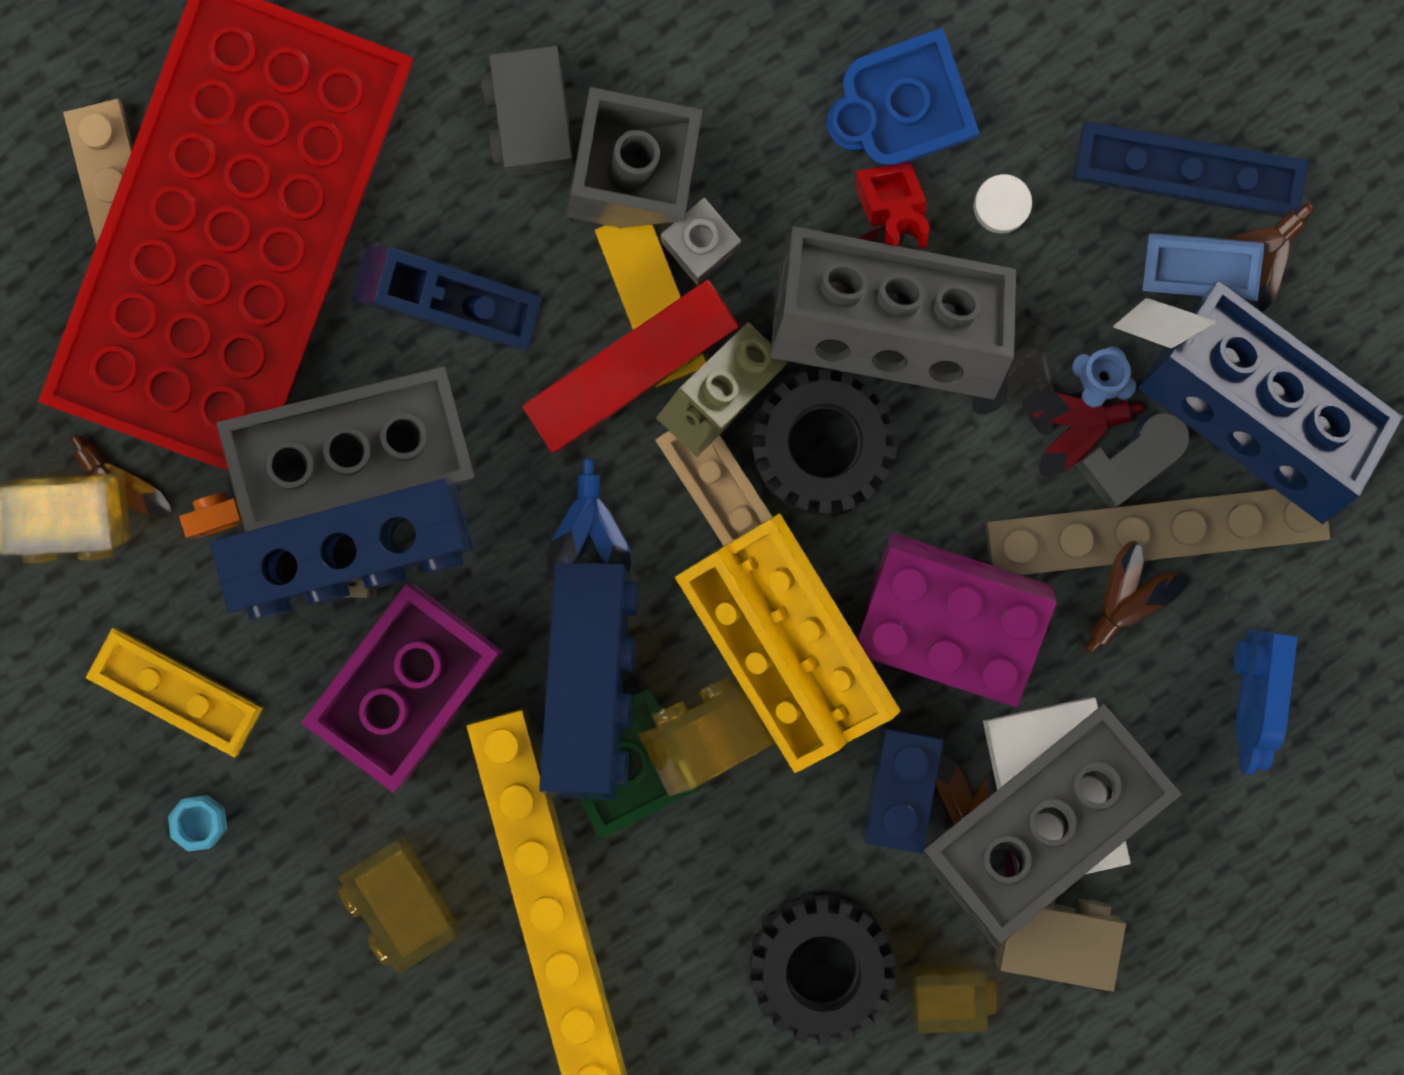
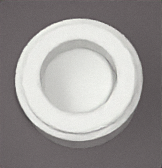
[973,174,1032,233]

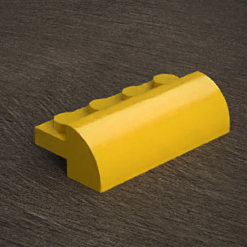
[675,513,901,773]

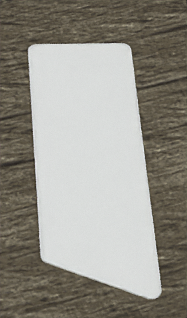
[1113,298,1215,348]

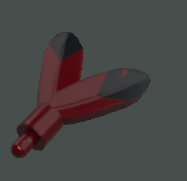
[1021,391,1145,476]

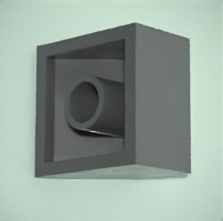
[565,87,703,228]

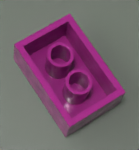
[855,532,1057,708]
[301,584,504,793]

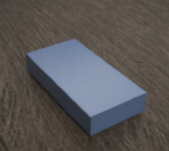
[1143,233,1264,301]

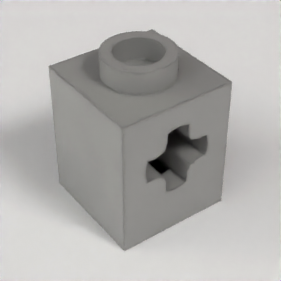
[661,197,741,286]

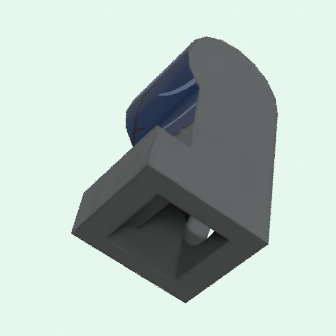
[1075,413,1189,508]

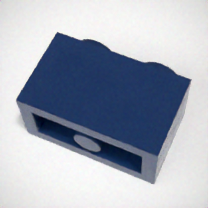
[861,725,944,854]

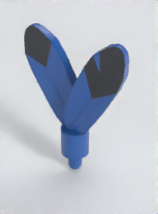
[547,458,632,576]

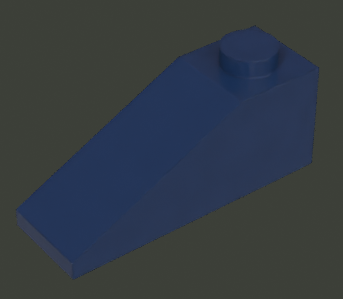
[351,246,542,351]

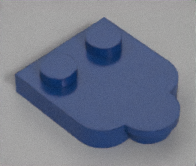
[827,27,980,167]
[1234,629,1298,775]

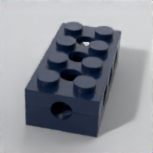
[1138,281,1403,524]
[209,478,474,621]

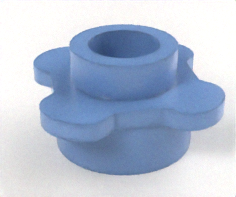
[1072,346,1136,407]

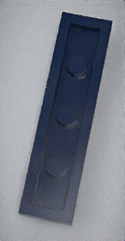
[1072,121,1308,218]

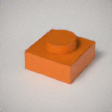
[179,492,242,539]

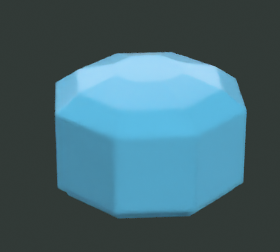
[168,794,227,851]

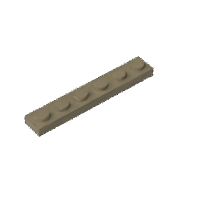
[985,489,1331,575]

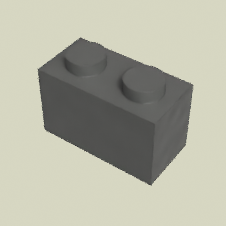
[481,46,574,177]

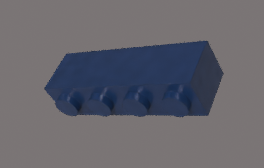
[539,562,639,801]

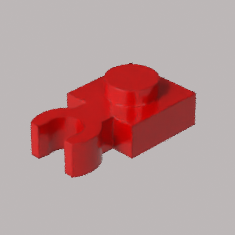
[855,162,929,249]

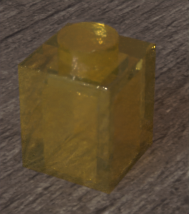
[912,964,997,1034]

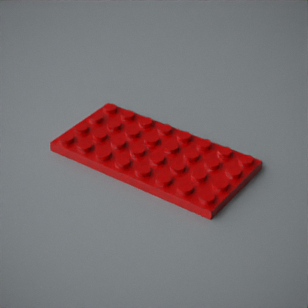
[38,0,414,471]

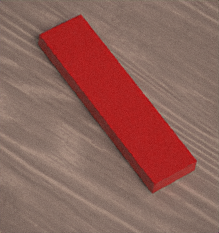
[522,280,741,453]

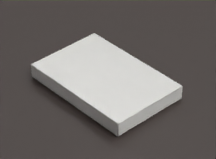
[983,697,1130,875]

